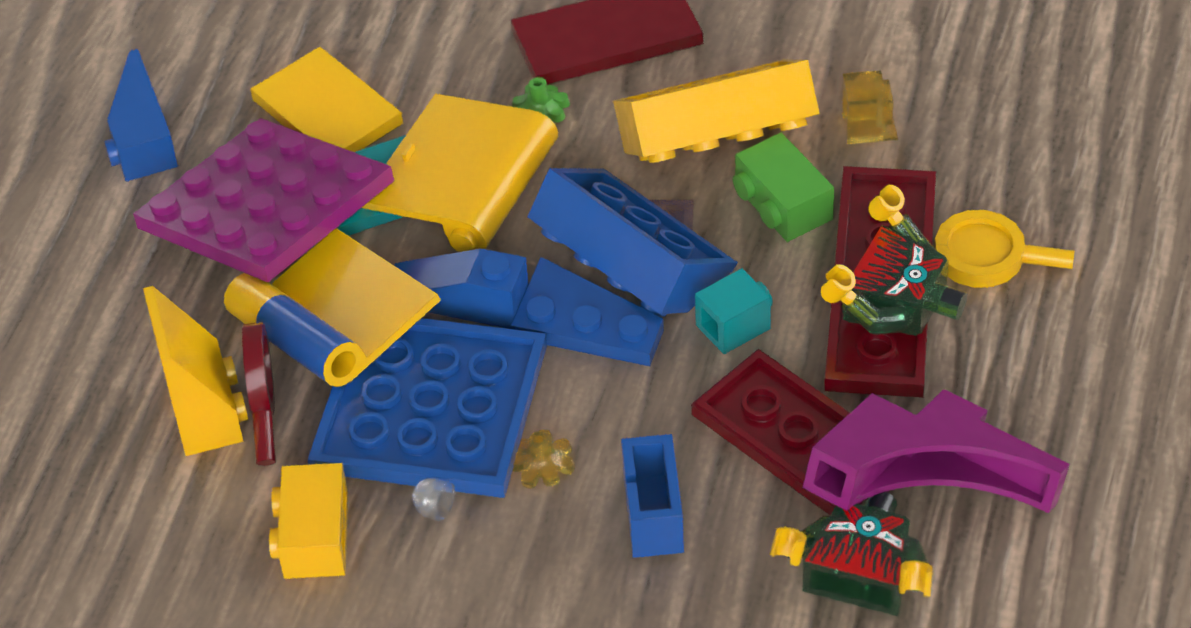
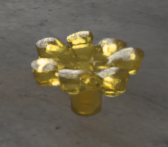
[512,429,575,488]

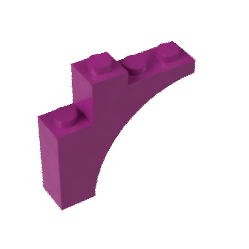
[803,389,1070,513]

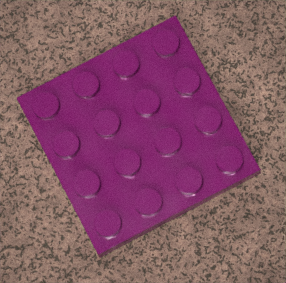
[133,118,394,282]

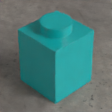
[695,268,773,355]

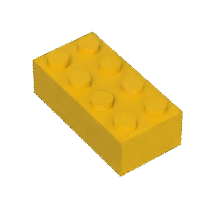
[613,59,820,163]

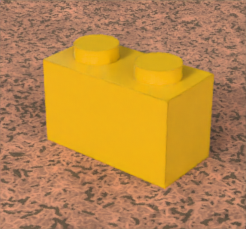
[269,463,348,579]

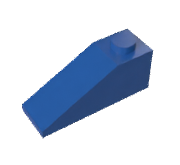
[104,49,178,182]
[394,248,529,329]

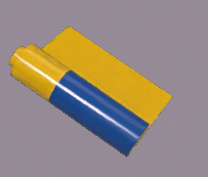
[224,228,441,387]

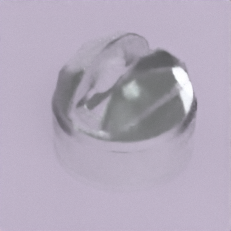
[412,478,455,522]

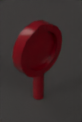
[242,322,276,466]

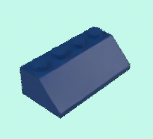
[527,168,738,317]

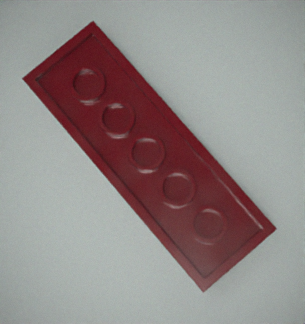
[824,166,936,398]

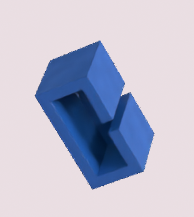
[621,434,684,558]

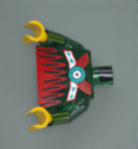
[821,185,967,336]
[769,492,933,617]

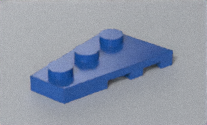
[511,257,664,366]

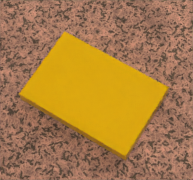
[250,46,403,152]

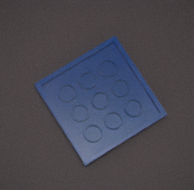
[307,318,547,498]

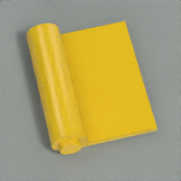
[362,94,558,252]

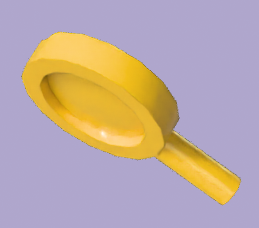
[934,210,1075,288]

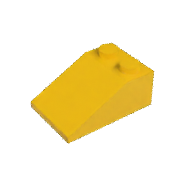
[143,286,248,456]

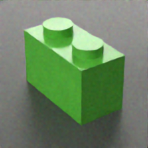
[733,132,834,242]

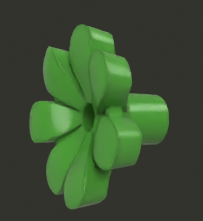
[512,77,570,122]

